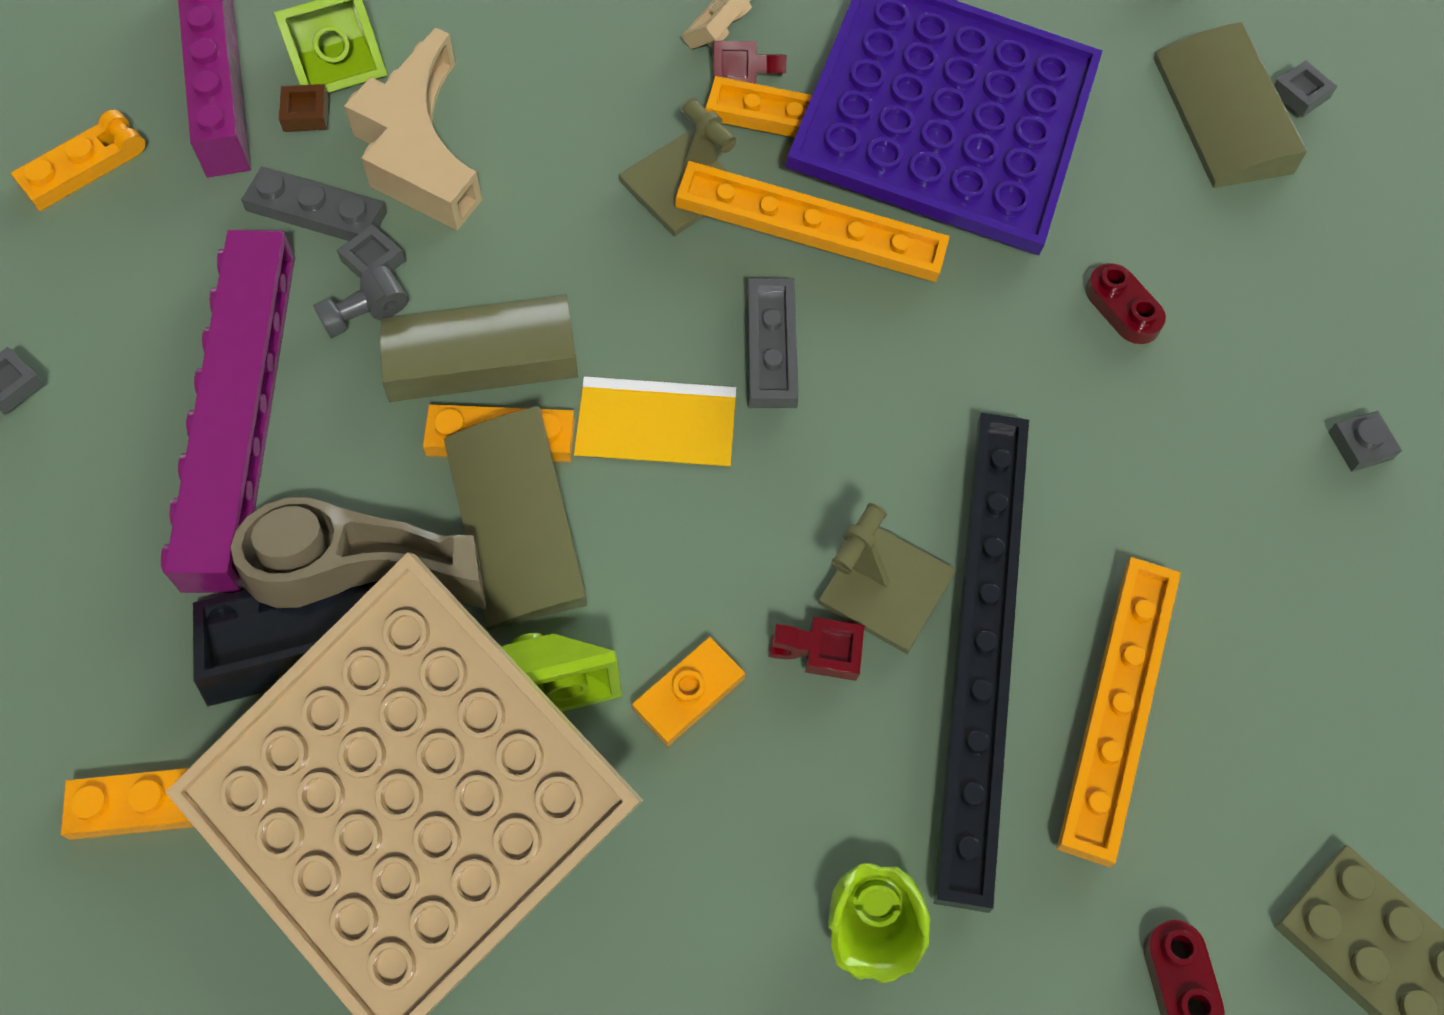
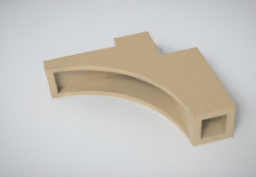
[344,27,482,231]

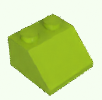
[274,0,388,93]

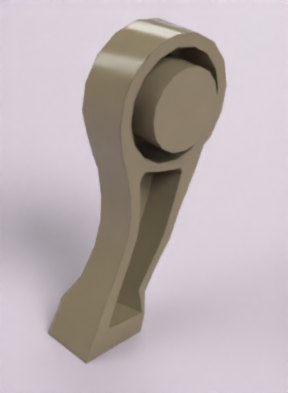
[230,497,486,609]

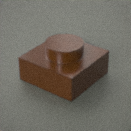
[279,84,329,132]

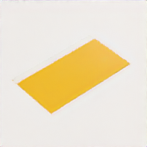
[574,376,737,467]

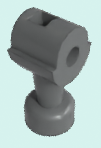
[313,266,408,338]

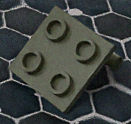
[619,98,737,236]
[818,503,957,654]

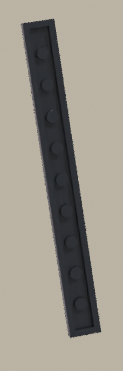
[933,413,1029,913]

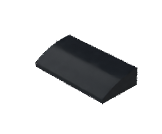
[193,582,377,707]

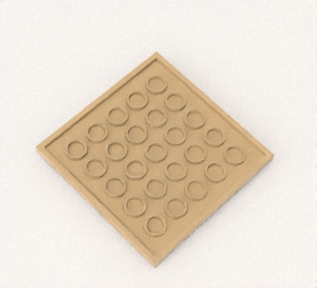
[165,552,644,1015]

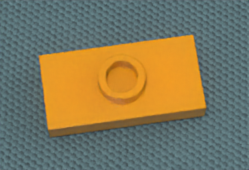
[632,637,746,748]

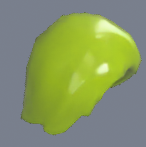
[828,863,931,983]

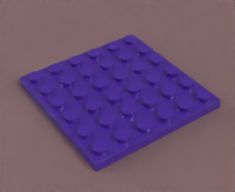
[785,0,1103,255]

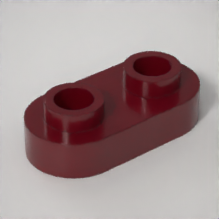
[1086,263,1166,344]
[1144,920,1225,1015]

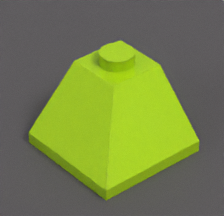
[501,633,622,712]

